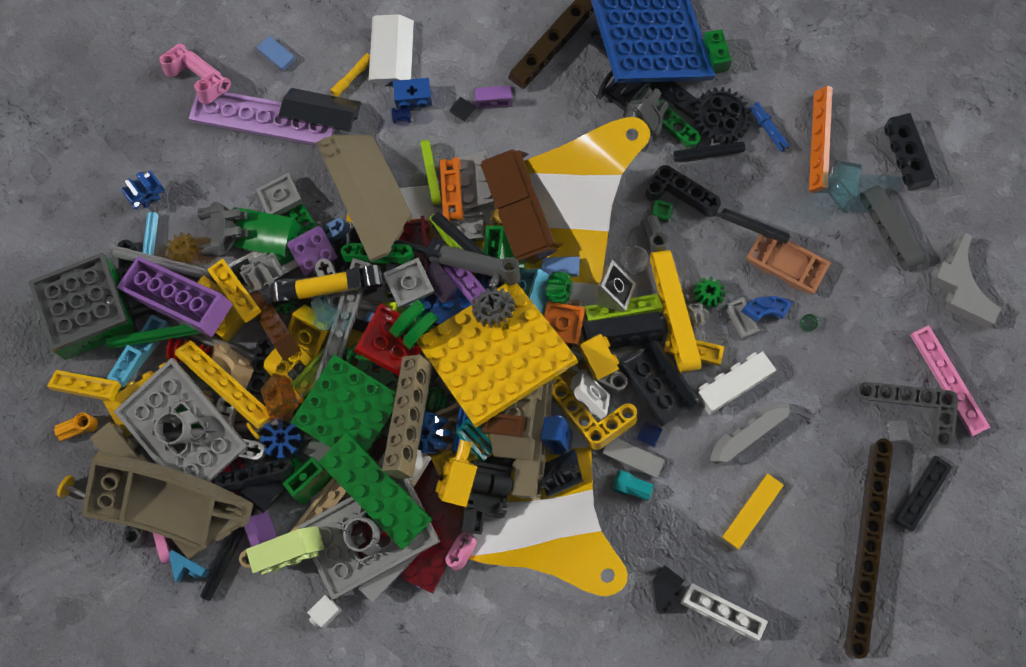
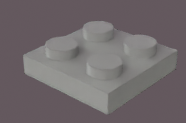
[256,173,303,215]
[383,258,435,309]

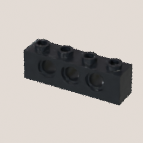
[884,113,936,191]

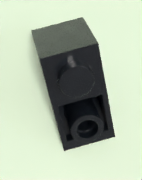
[650,565,684,614]

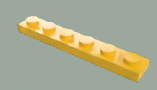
[175,340,274,429]

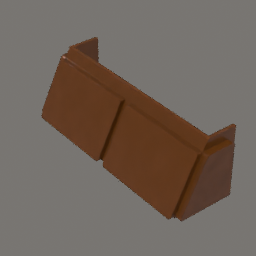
[481,149,563,264]

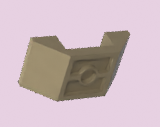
[490,385,543,461]

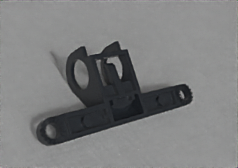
[587,27,698,119]

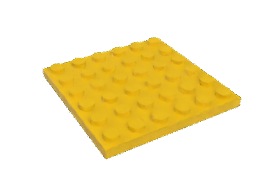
[416,283,578,428]

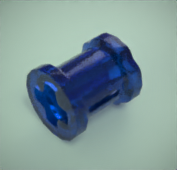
[392,107,411,124]

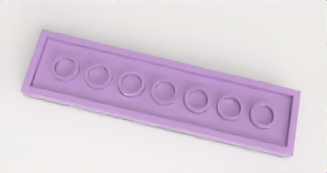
[189,92,335,146]

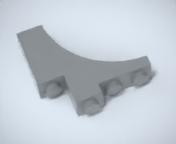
[931,233,1001,329]

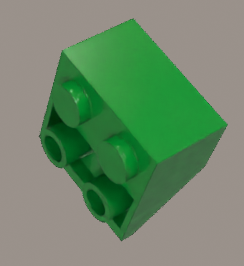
[483,226,525,269]

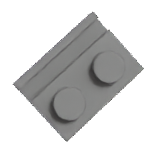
[451,212,485,241]

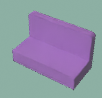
[475,85,512,109]
[244,510,278,547]

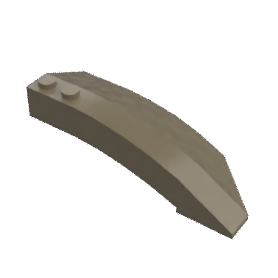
[316,135,412,262]
[81,451,253,552]

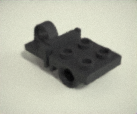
[461,460,512,535]

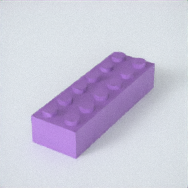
[116,256,233,337]

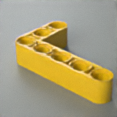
[552,375,637,450]

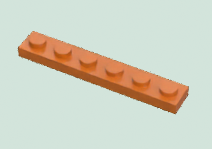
[809,86,832,193]

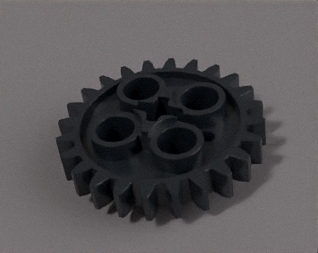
[692,87,752,144]

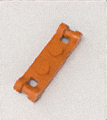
[440,157,464,222]

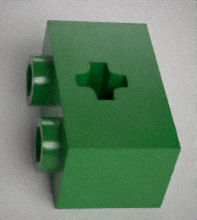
[703,29,732,74]

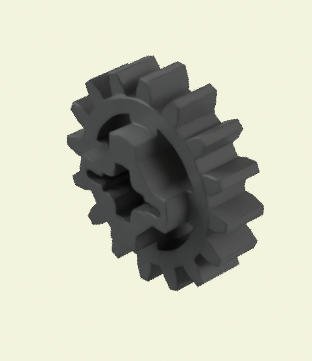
[471,287,515,328]

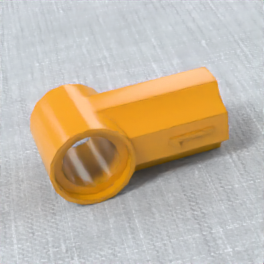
[54,412,98,442]

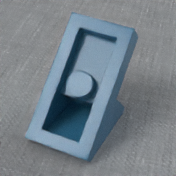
[169,550,210,583]

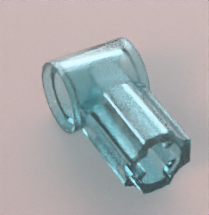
[311,296,337,331]

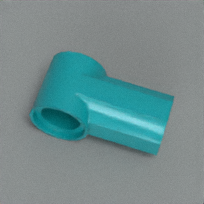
[611,470,654,501]

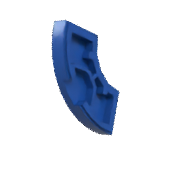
[741,296,793,322]

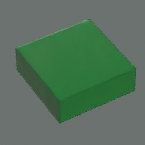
[651,199,673,223]

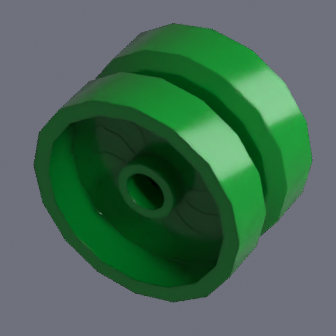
[389,300,439,350]

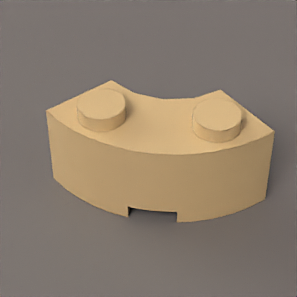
[209,343,254,389]

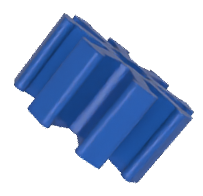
[121,171,165,209]
[418,412,452,454]
[261,418,304,459]

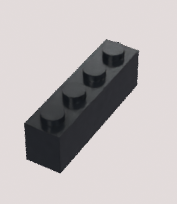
[582,311,664,349]

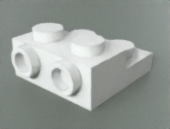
[570,369,610,419]

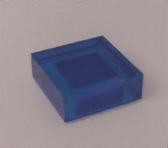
[636,421,663,447]

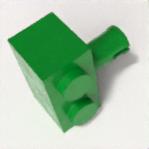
[283,457,333,505]

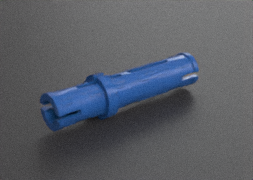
[750,102,790,152]

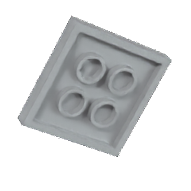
[434,150,495,212]

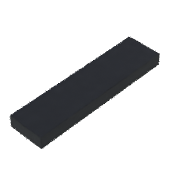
[894,455,953,532]

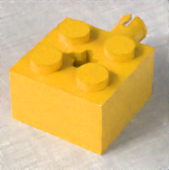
[436,439,477,507]

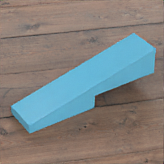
[107,314,171,387]

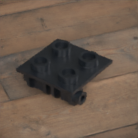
[539,449,583,498]

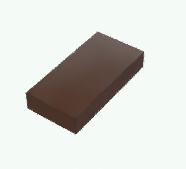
[482,413,526,438]

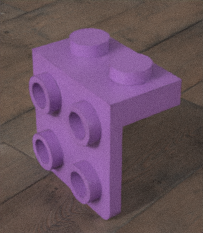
[287,226,338,276]

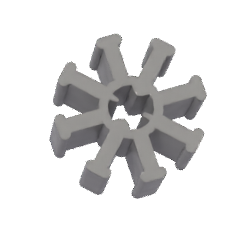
[240,252,283,290]

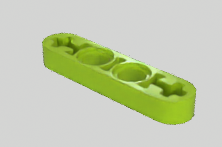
[420,139,442,206]

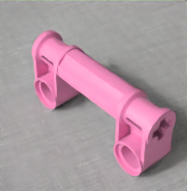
[159,43,231,104]

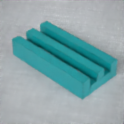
[455,418,493,462]

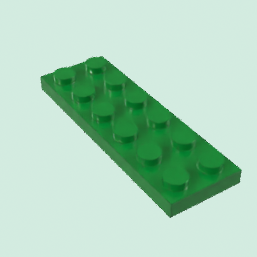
[318,432,433,550]

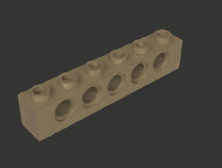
[382,355,432,479]

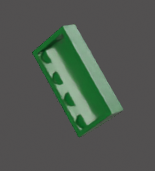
[232,207,301,259]

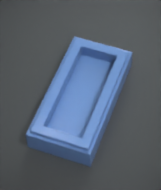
[257,36,295,71]
[541,257,581,277]

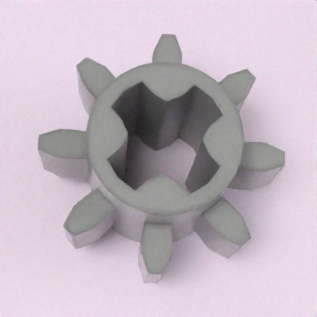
[688,303,709,327]

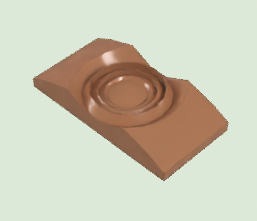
[746,234,831,295]

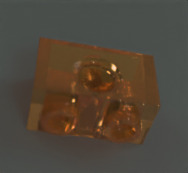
[260,373,299,421]

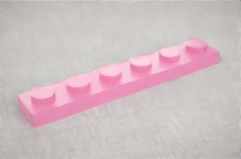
[910,325,990,437]

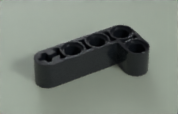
[645,165,721,217]
[226,338,275,407]

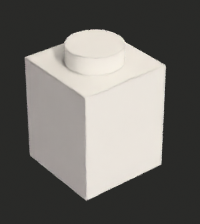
[307,595,342,628]

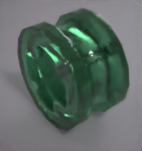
[799,314,818,332]

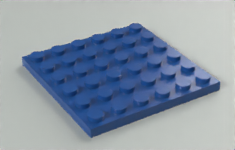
[591,0,715,83]

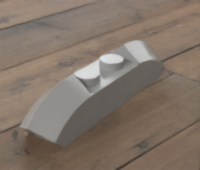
[710,402,790,465]

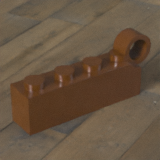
[250,290,301,361]

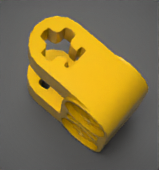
[264,347,312,389]

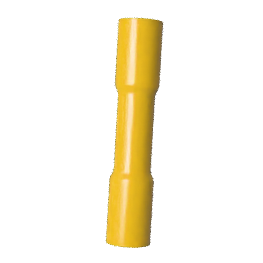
[330,53,370,97]

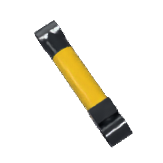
[270,265,383,304]

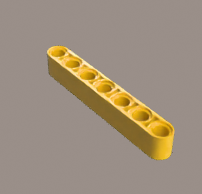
[650,250,701,373]

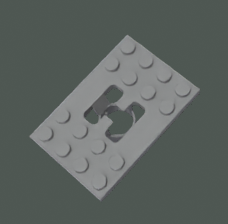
[114,358,249,482]
[298,476,440,600]

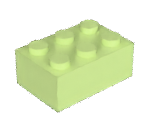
[246,526,325,575]

